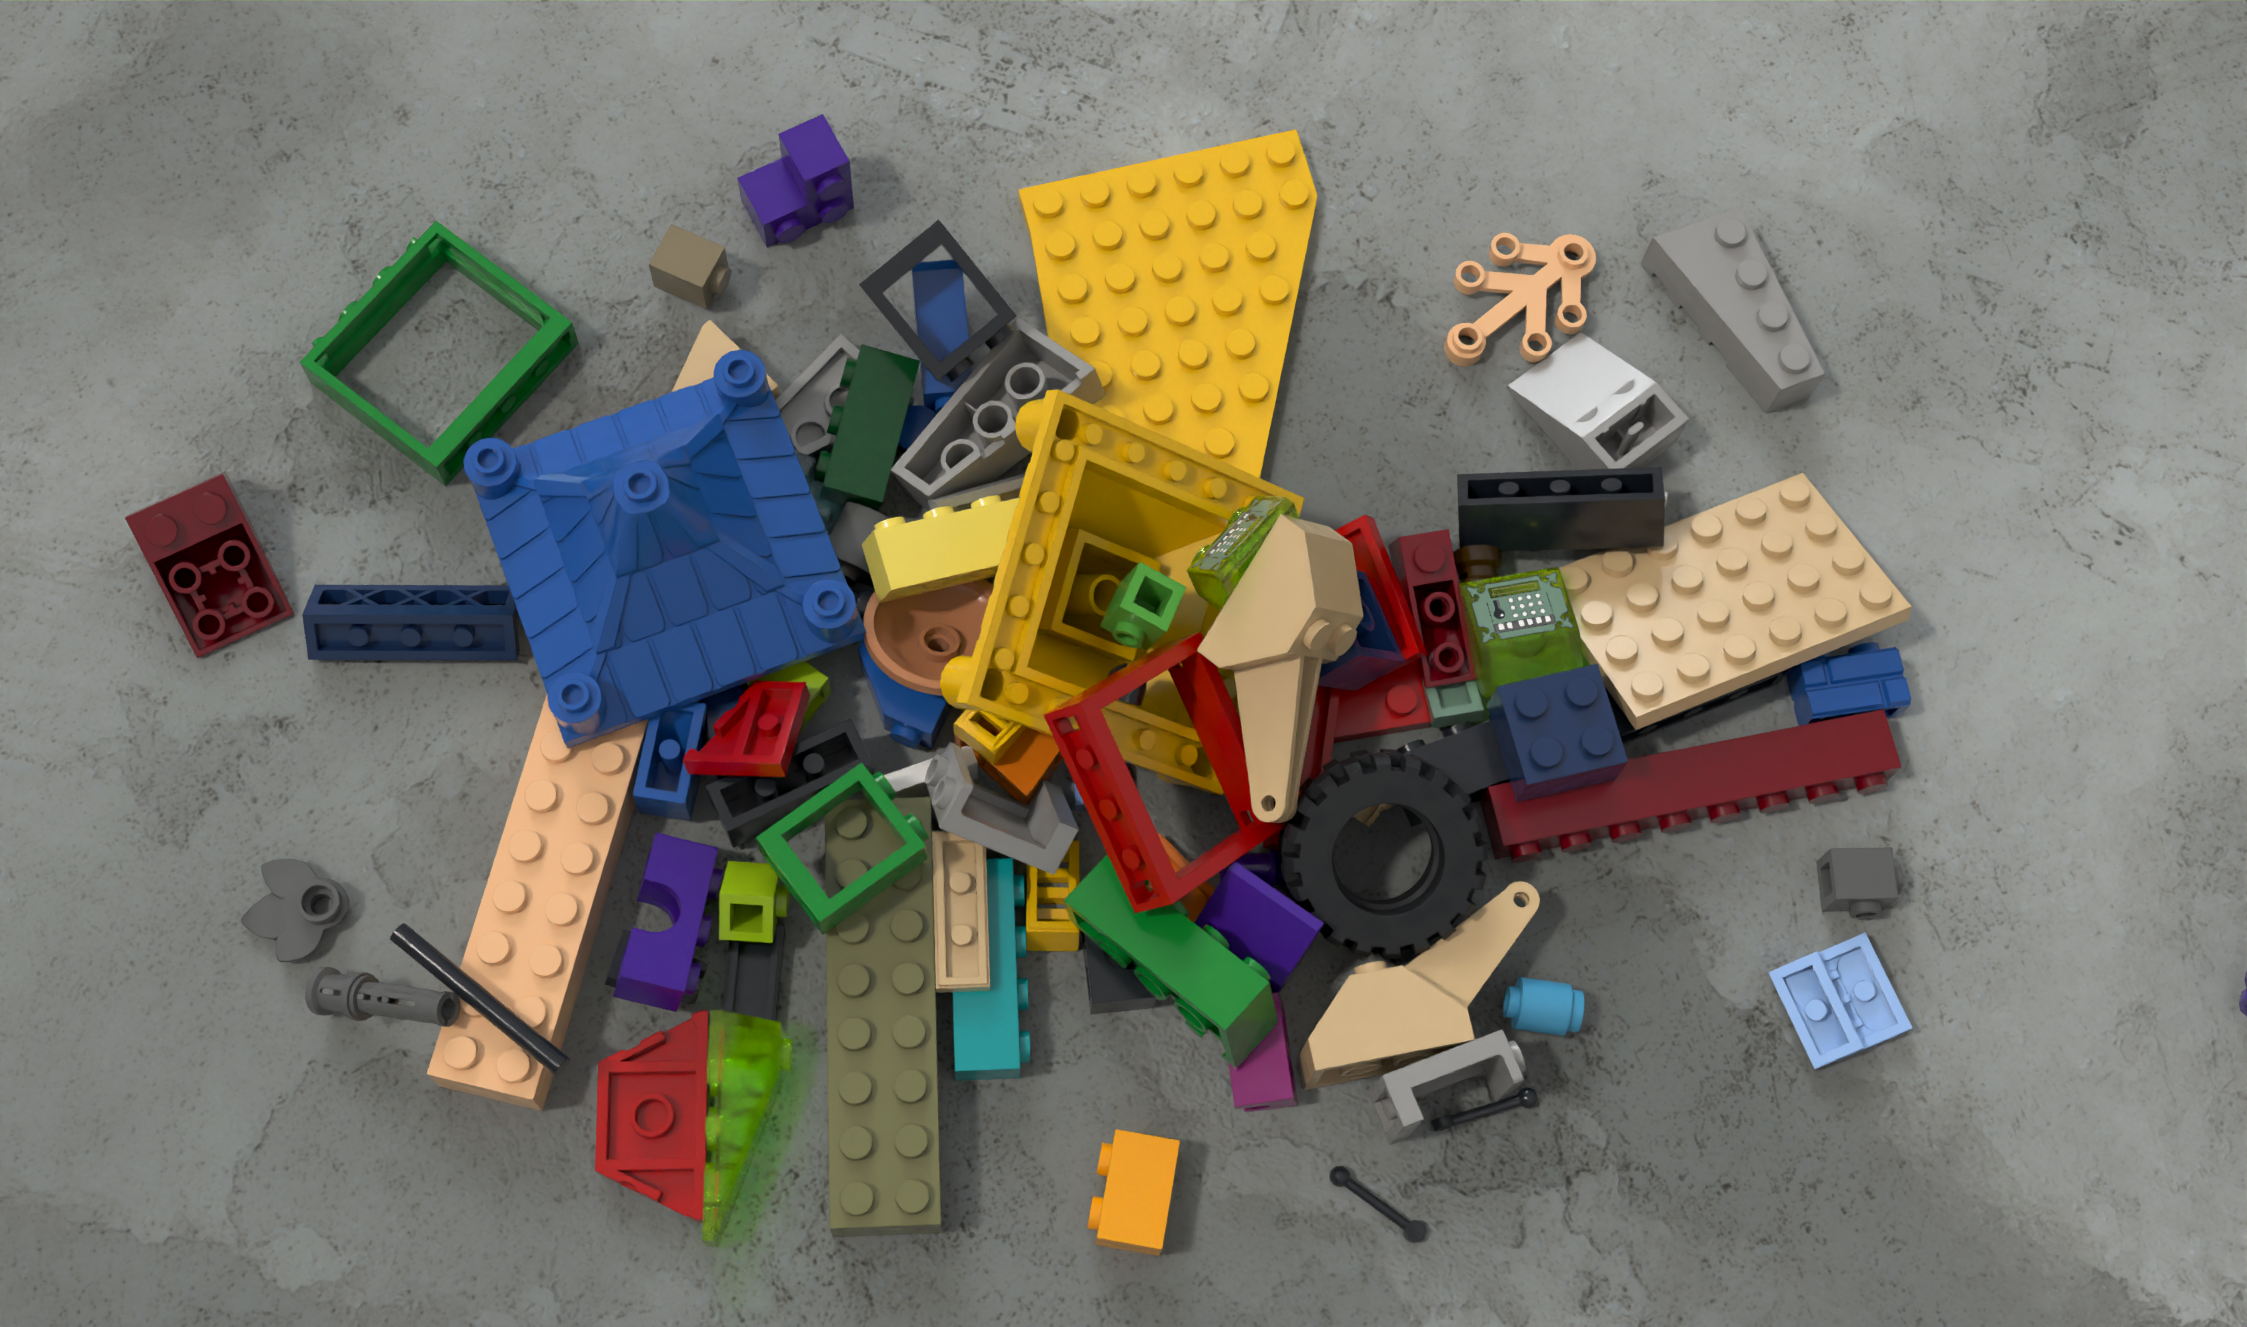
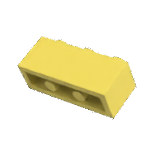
[861,495,1019,603]

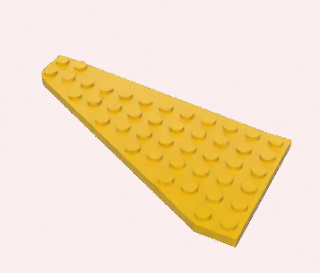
[1018,129,1318,478]

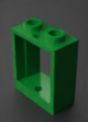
[756,762,929,935]

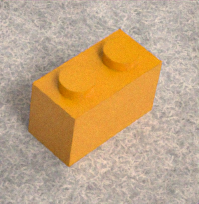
[1087,1129,1180,1256]

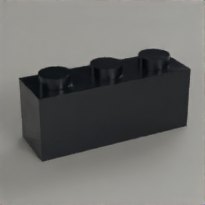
[706,719,874,848]

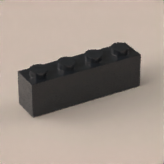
[1457,467,1665,552]

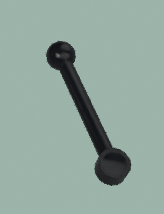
[1431,1087,1538,1132]
[1329,1166,1426,1243]

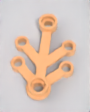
[1444,233,1596,367]

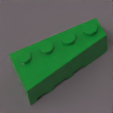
[1063,855,1278,1069]

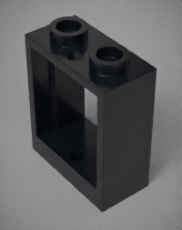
[859,219,1016,382]

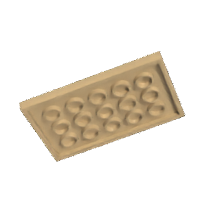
[1538,473,1912,730]

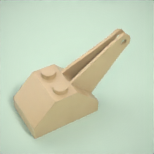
[1197,514,1363,823]
[1297,881,1540,1090]

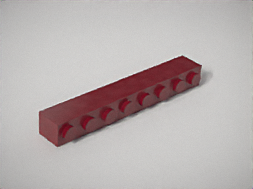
[1480,709,1902,863]

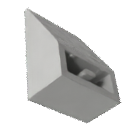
[1506,332,1689,470]

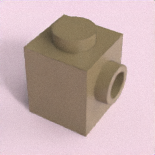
[649,224,732,309]

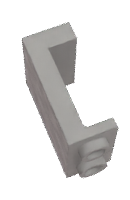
[925,742,1079,875]
[1369,1029,1526,1144]

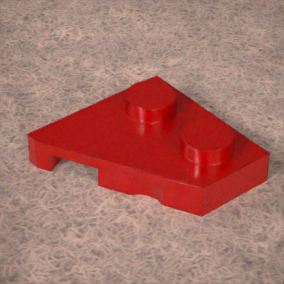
[683,681,810,777]

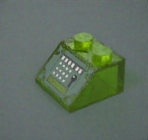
[1186,495,1300,612]
[1459,567,1583,697]

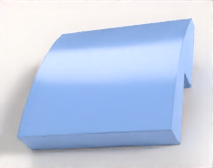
[1768,932,1912,1070]

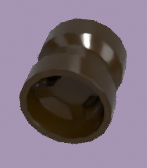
[1453,545,1505,609]

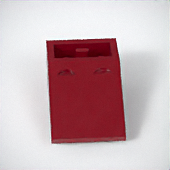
[125,471,294,658]

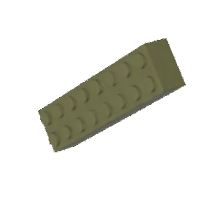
[825,797,942,1237]

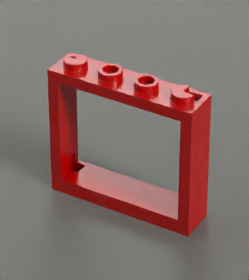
[1044,631,1286,913]

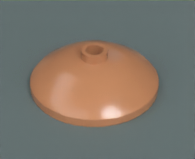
[863,579,994,696]

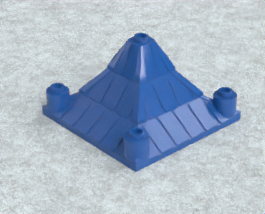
[463,350,866,748]

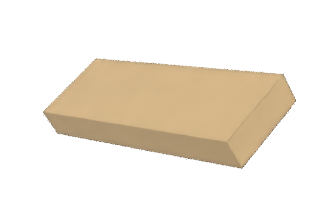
[932,831,990,993]

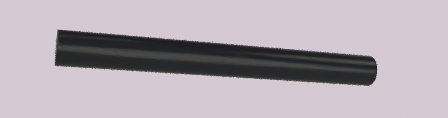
[390,923,570,1076]

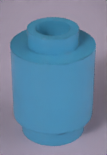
[1503,977,1584,1036]

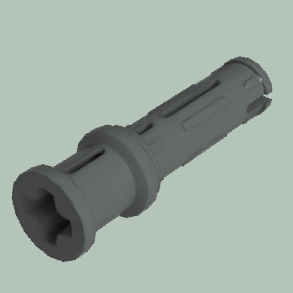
[305,967,460,1027]

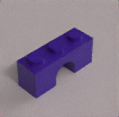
[613,832,723,1012]

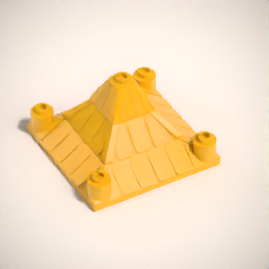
[940,389,1304,795]

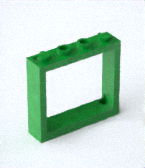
[300,221,579,487]

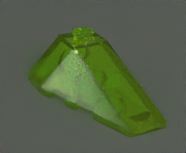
[702,1010,793,1248]

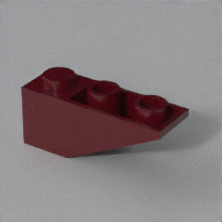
[1388,529,1476,688]

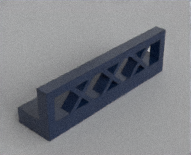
[302,585,520,660]

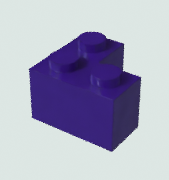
[737,114,854,247]

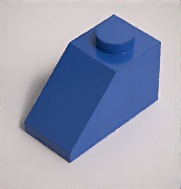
[858,640,952,750]
[632,702,707,821]

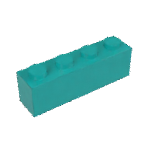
[953,858,1030,1081]

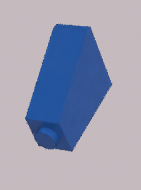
[912,260,972,415]

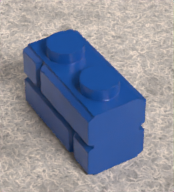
[1787,642,1911,726]

